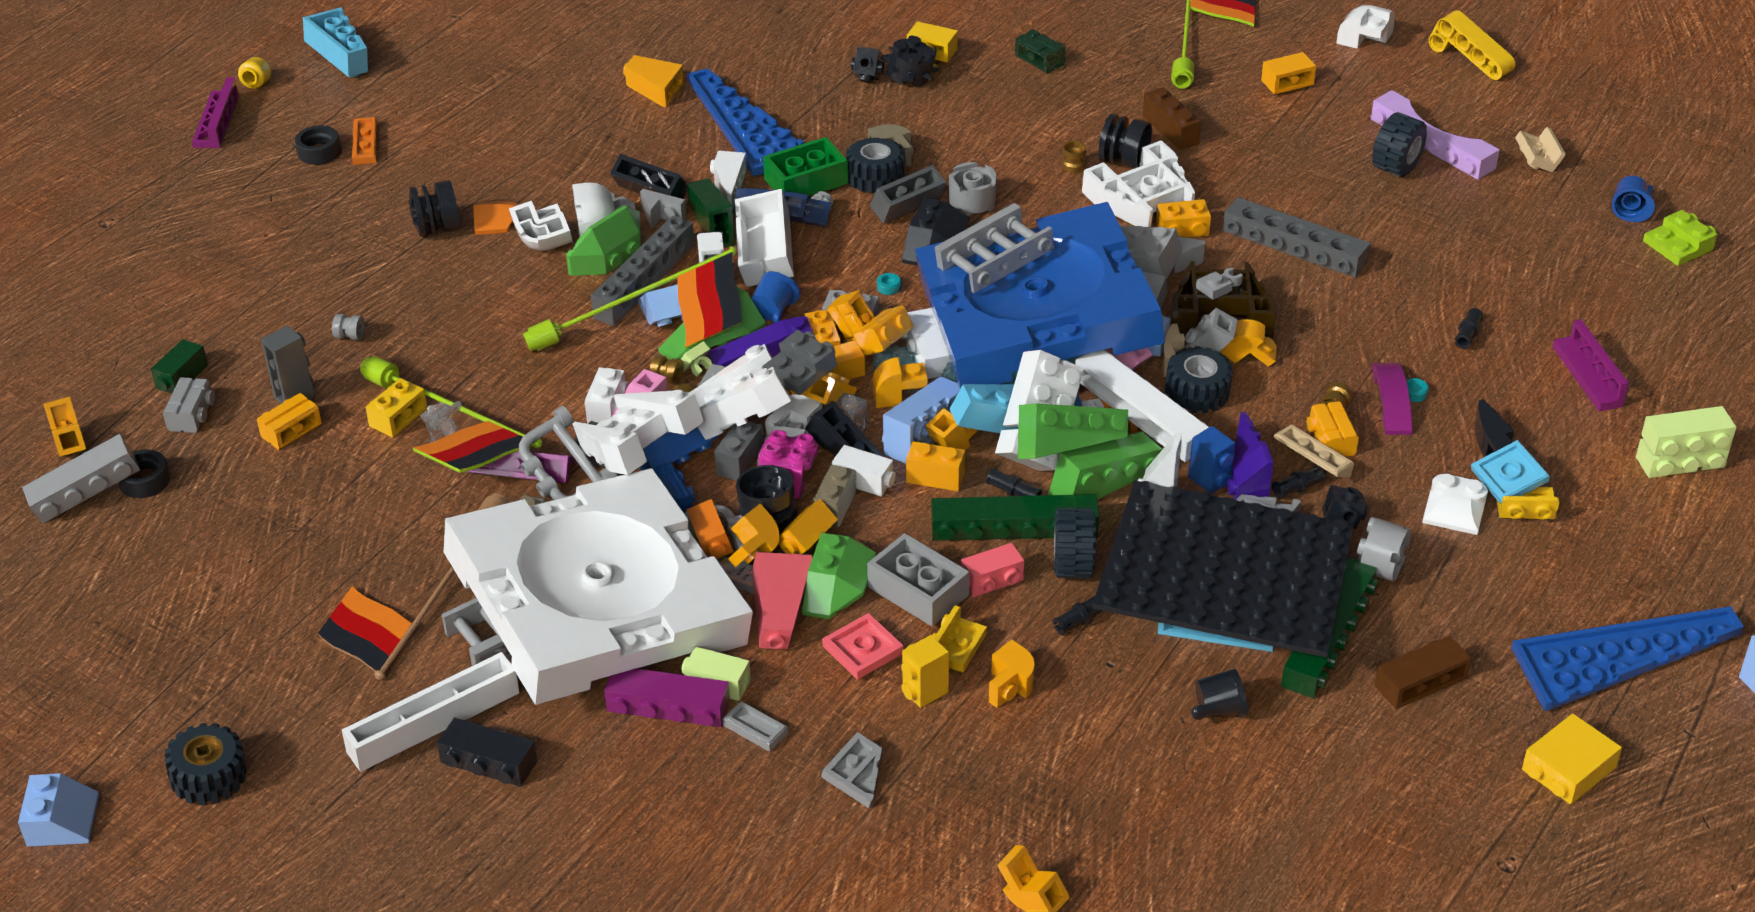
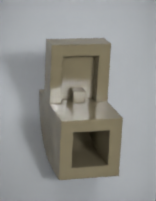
[868,124,914,167]

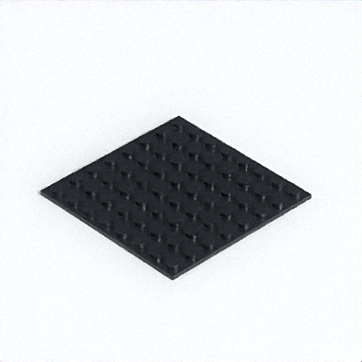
[1092,480,1354,657]

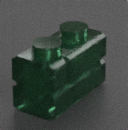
[1015,29,1066,74]

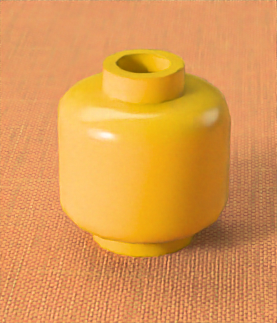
[238,57,271,89]

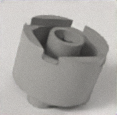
[949,162,997,216]
[1357,517,1411,582]

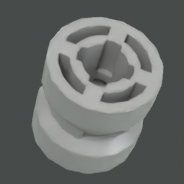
[332,314,365,341]

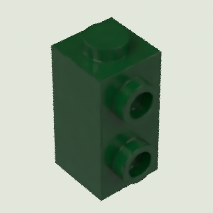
[151,339,208,394]

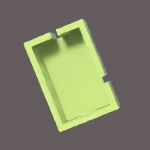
[1636,406,1736,478]

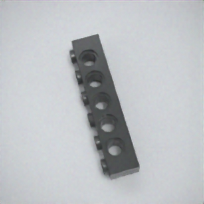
[1223,197,1371,278]
[591,216,695,326]

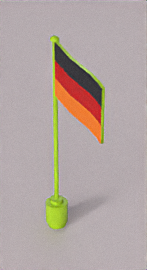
[1171,0,1255,89]
[522,246,742,352]
[360,356,542,473]

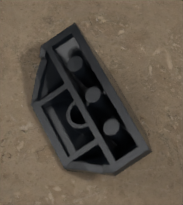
[902,198,970,266]

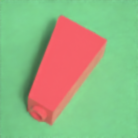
[752,552,812,649]

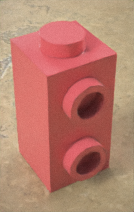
[961,543,1024,597]

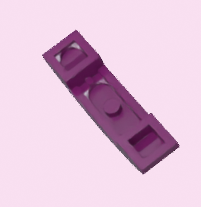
[1371,363,1412,435]

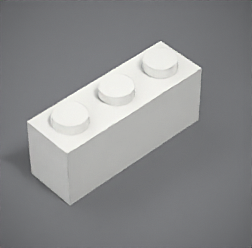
[902,308,954,379]

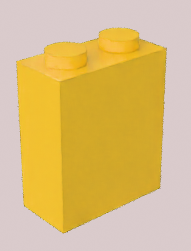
[1522,713,1622,804]

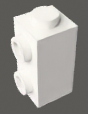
[832,445,896,497]

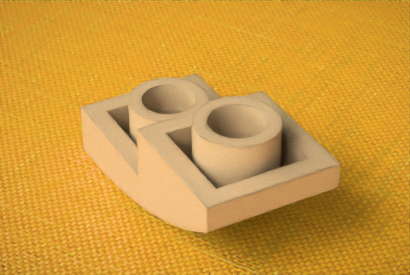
[1162,324,1185,377]

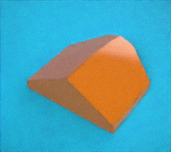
[473,201,518,235]

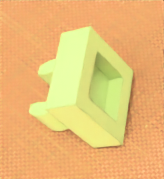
[681,341,712,376]

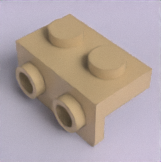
[1515,127,1565,172]

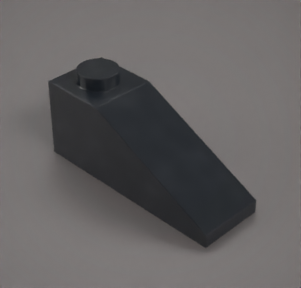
[805,401,884,457]

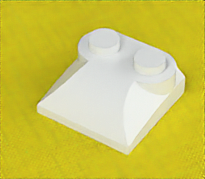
[1422,474,1488,535]

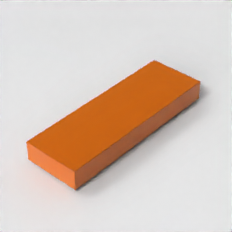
[352,117,378,165]

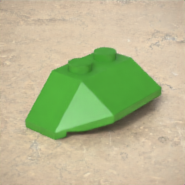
[566,205,642,276]
[802,533,876,619]

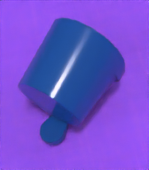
[1611,175,1655,222]
[751,271,801,323]

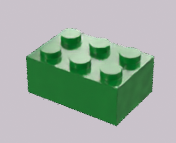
[763,137,848,196]

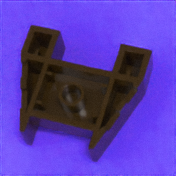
[1171,261,1276,338]

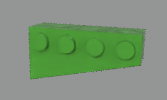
[1018,403,1128,459]
[1048,431,1162,499]

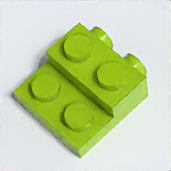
[1643,210,1718,266]

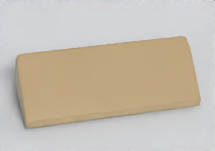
[1274,424,1354,478]

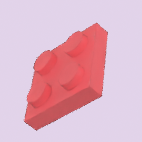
[822,613,904,680]

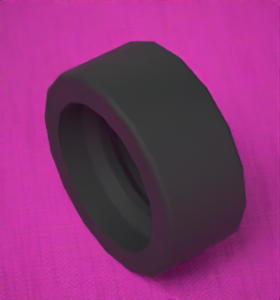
[295,125,341,165]
[118,449,170,498]

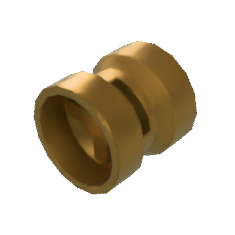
[1062,141,1086,173]
[650,354,684,385]
[1319,382,1353,410]

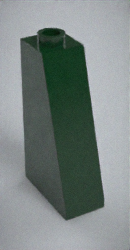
[687,178,735,248]

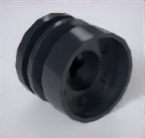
[1098,113,1152,169]
[408,180,460,237]
[736,465,798,534]

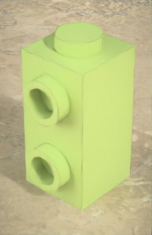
[682,646,751,701]

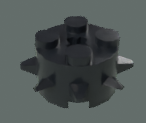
[880,35,941,87]

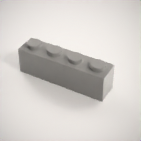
[22,434,140,523]

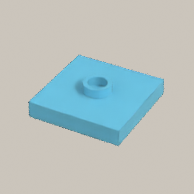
[1471,440,1549,504]

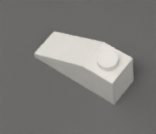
[710,151,747,210]
[1138,433,1182,487]

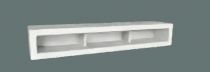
[1075,350,1209,462]
[342,652,519,772]

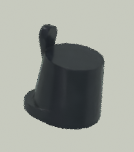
[1191,669,1248,720]

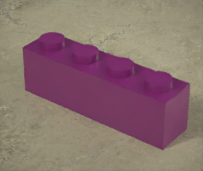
[604,669,730,727]

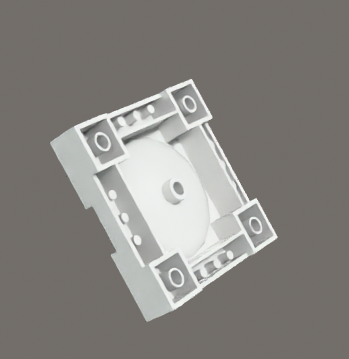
[444,468,753,705]

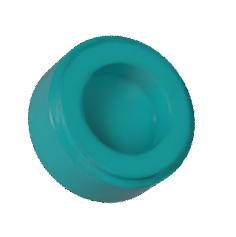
[877,273,901,295]
[1406,378,1429,402]

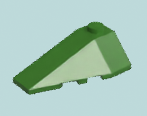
[658,286,766,360]

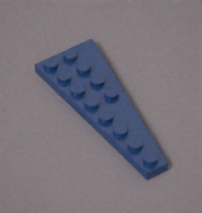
[687,68,804,176]
[1511,606,1744,711]

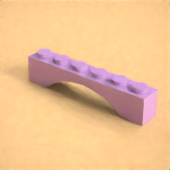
[1371,90,1500,180]

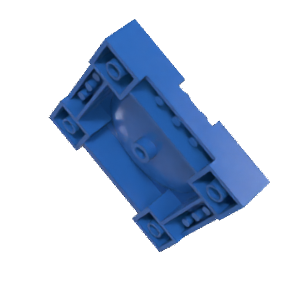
[915,202,1165,389]

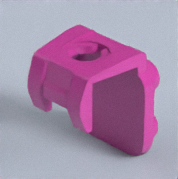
[758,430,818,499]

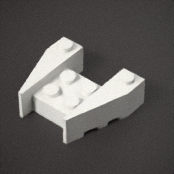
[1082,141,1195,227]
[689,344,791,440]
[572,390,704,475]

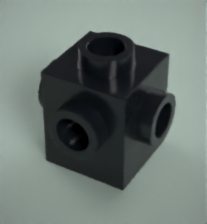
[851,47,884,83]
[1322,485,1368,529]

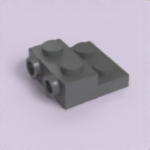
[762,330,837,395]

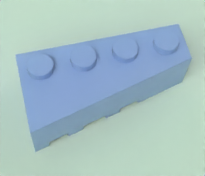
[882,377,960,464]

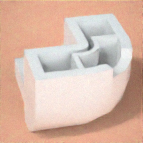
[1337,5,1395,48]
[572,183,615,238]
[509,201,573,251]

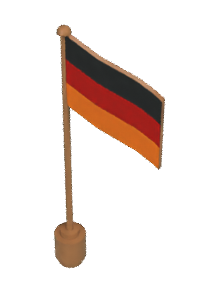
[318,493,509,680]

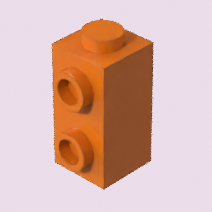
[686,499,734,559]

